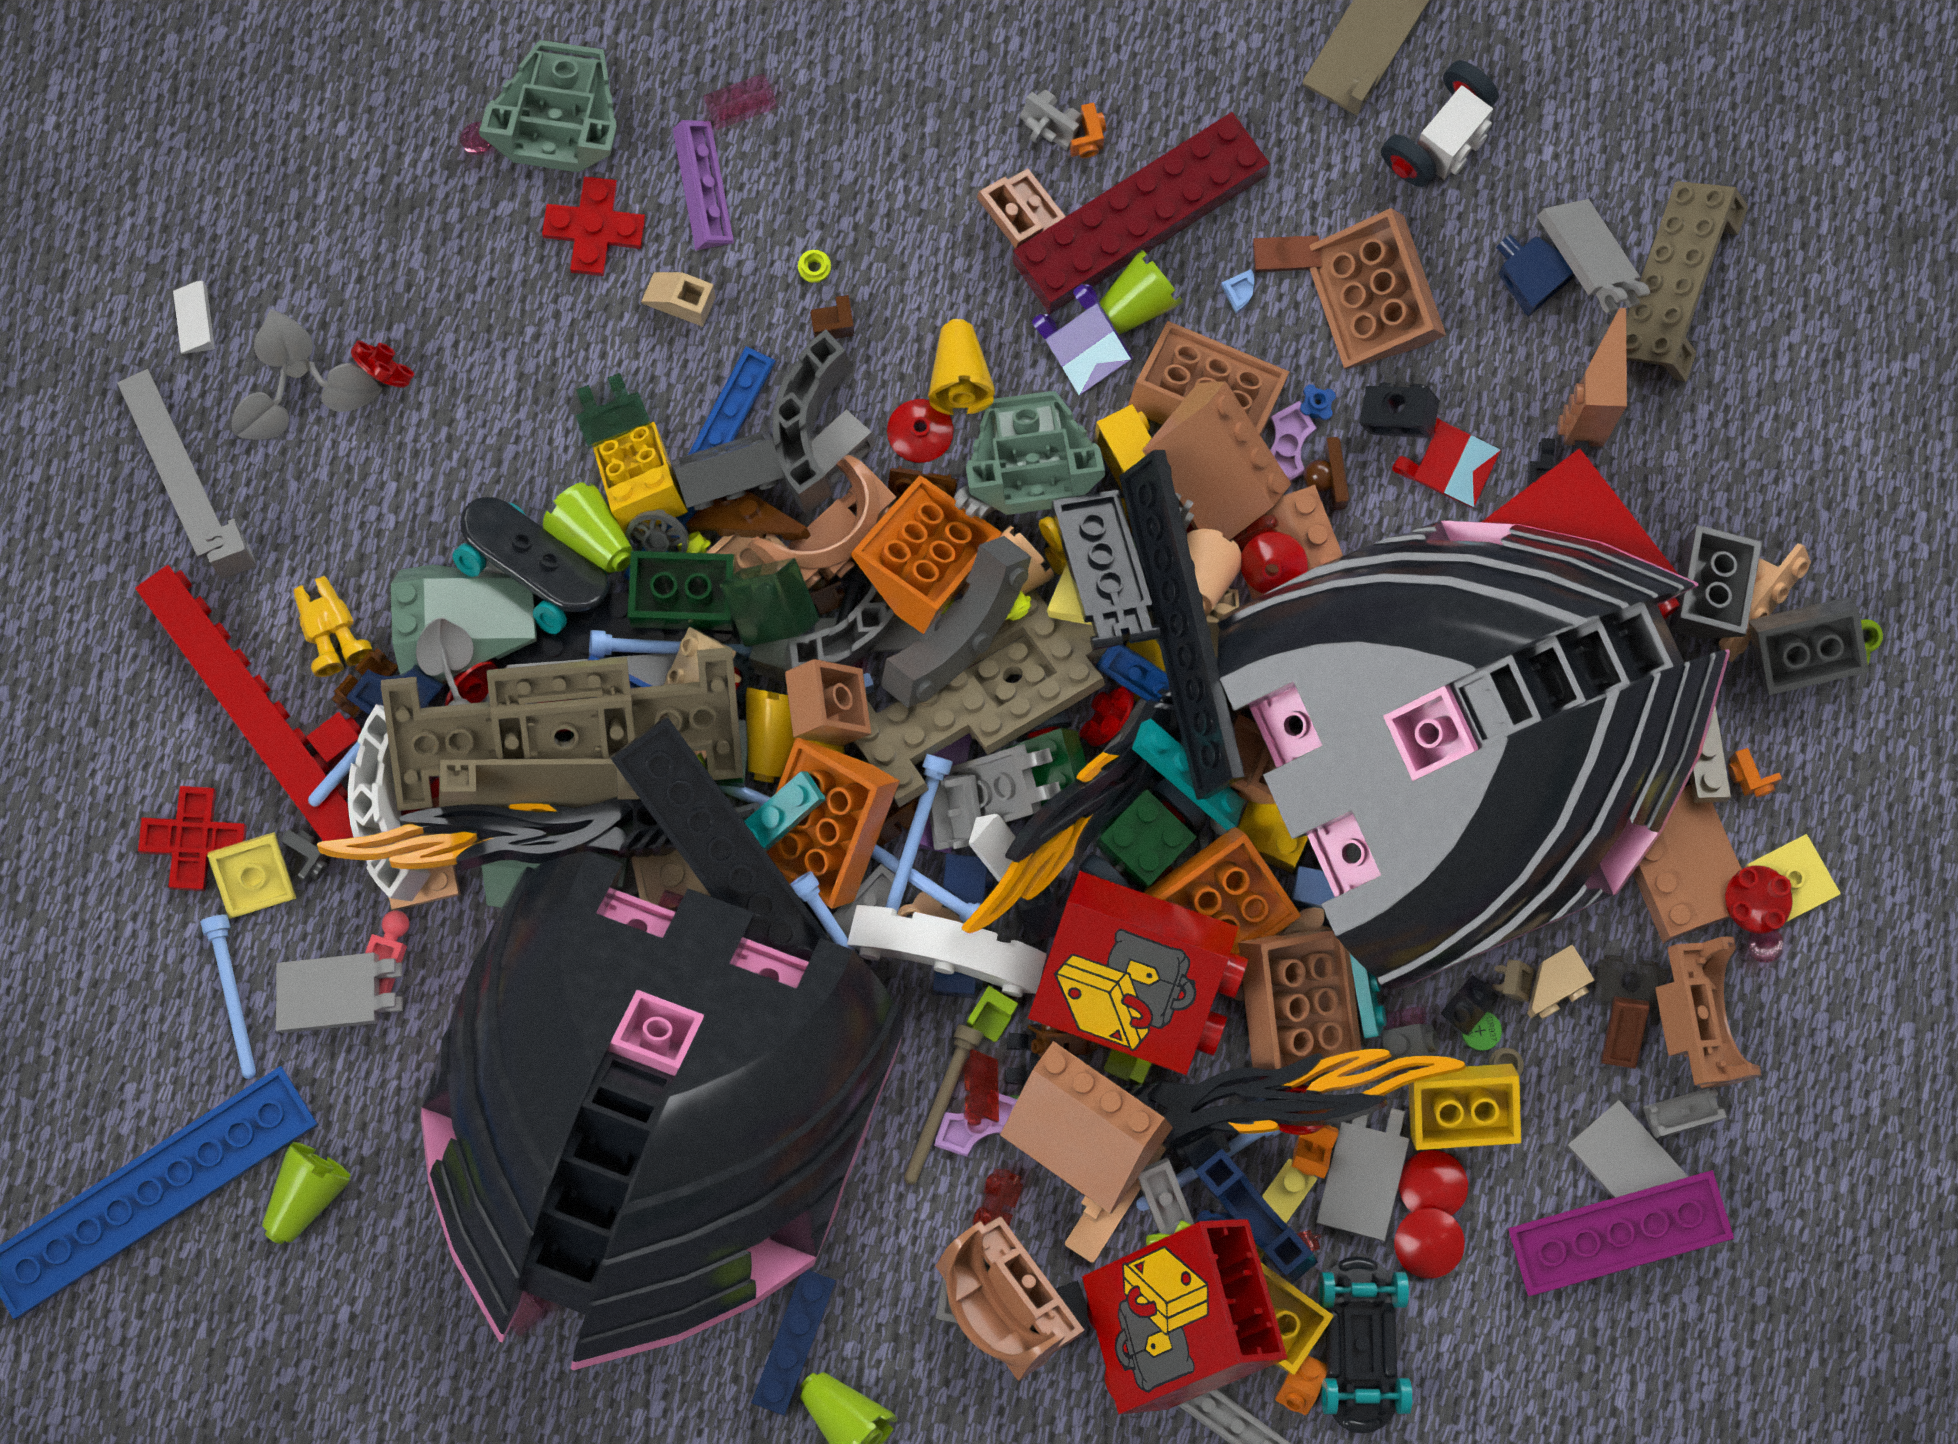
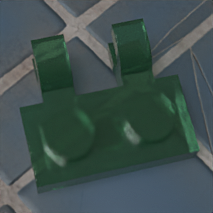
[576,373,651,449]

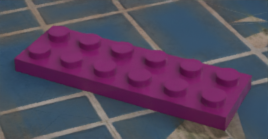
[1508,1170,1734,1297]

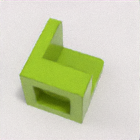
[967,986,1018,1042]
[1104,1049,1151,1085]

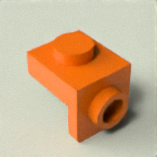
[1070,102,1107,158]
[1728,748,1782,798]
[1291,1125,1339,1179]
[1275,1355,1327,1415]

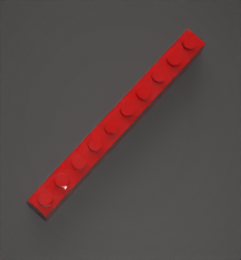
[135,565,354,859]

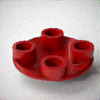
[351,340,415,388]
[1079,686,1134,746]
[1725,865,1793,934]
[1398,1150,1468,1216]
[1394,1208,1465,1279]

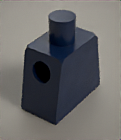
[1496,234,1575,317]

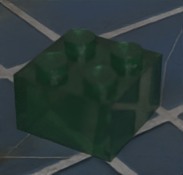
[720,557,820,647]

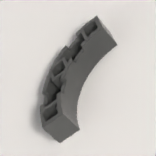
[772,329,852,515]
[881,536,1031,708]
[784,584,897,671]

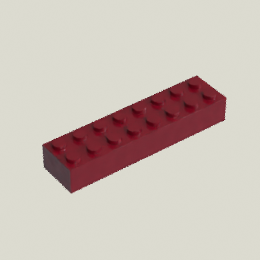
[1013,112,1270,314]

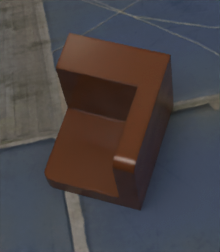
[810,295,854,339]

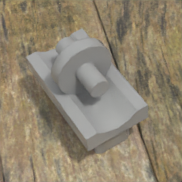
[1019,90,1082,150]

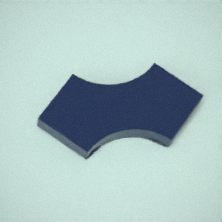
[346,664,443,715]

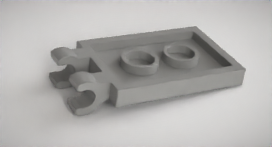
[1537,199,1650,313]
[948,744,1061,822]
[276,952,403,1033]
[1567,1100,1688,1198]
[1316,1108,1410,1242]

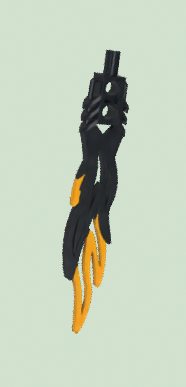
[962,685,1228,934]
[317,797,738,871]
[1121,1049,1466,1149]

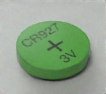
[1461,1012,1502,1051]

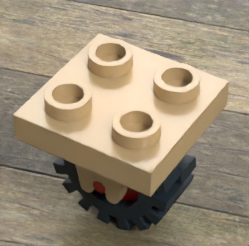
[664,627,755,705]

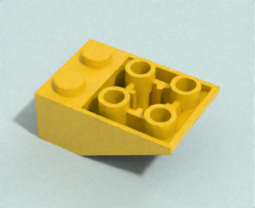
[593,422,688,536]

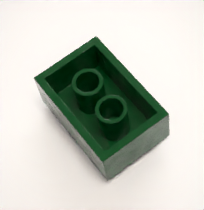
[628,551,736,631]

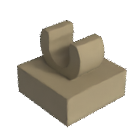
[1492,960,1534,1002]

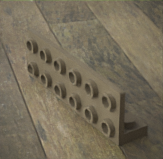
[1302,0,1430,116]
[1626,181,1748,382]
[439,758,640,809]

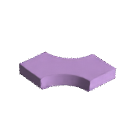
[1270,401,1317,482]
[934,1090,1017,1157]

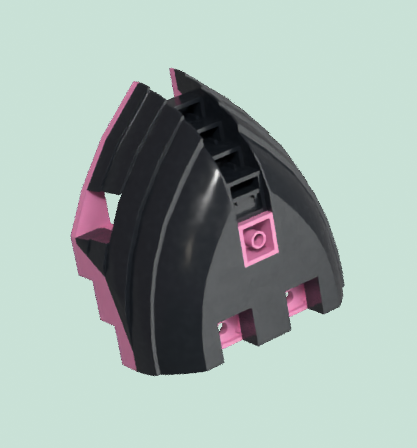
[1217,521,1730,989]
[421,851,903,1370]

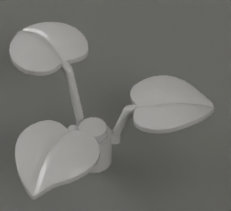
[231,309,382,440]
[416,617,528,706]

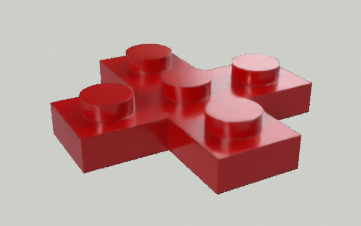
[542,176,646,276]
[138,786,247,892]

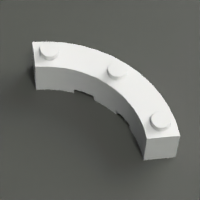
[348,704,431,901]
[847,905,1046,997]

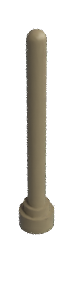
[904,1024,984,1185]

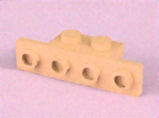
[1719,543,1811,662]
[1065,1145,1166,1263]

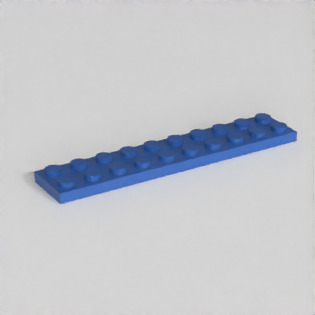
[0,1066,319,1320]

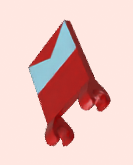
[1392,417,1501,508]

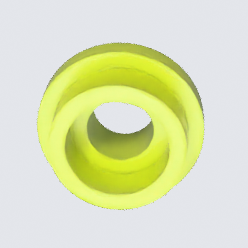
[798,250,831,283]

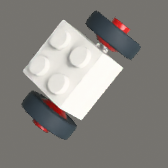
[1381,60,1499,187]

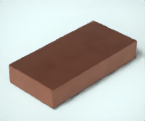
[1253,235,1321,272]
[1601,996,1650,1069]

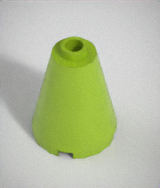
[1099,250,1184,335]
[542,482,633,573]
[262,1142,351,1244]
[800,1372,898,1444]

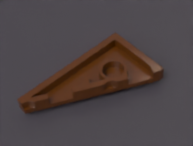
[685,490,811,541]

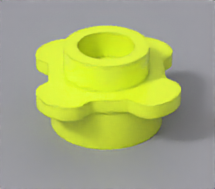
[677,531,711,553]
[1005,591,1032,621]

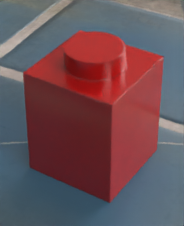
[306,712,362,769]

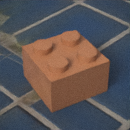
[785,659,871,746]

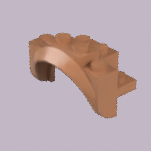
[748,455,896,594]
[1655,936,1762,1088]
[935,1216,1085,1381]

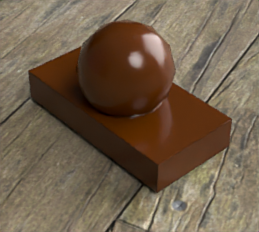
[1303,437,1349,510]

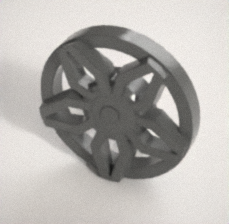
[625,509,689,553]

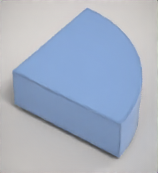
[1221,269,1255,313]

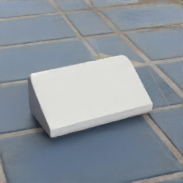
[173,280,215,354]
[968,814,1016,882]

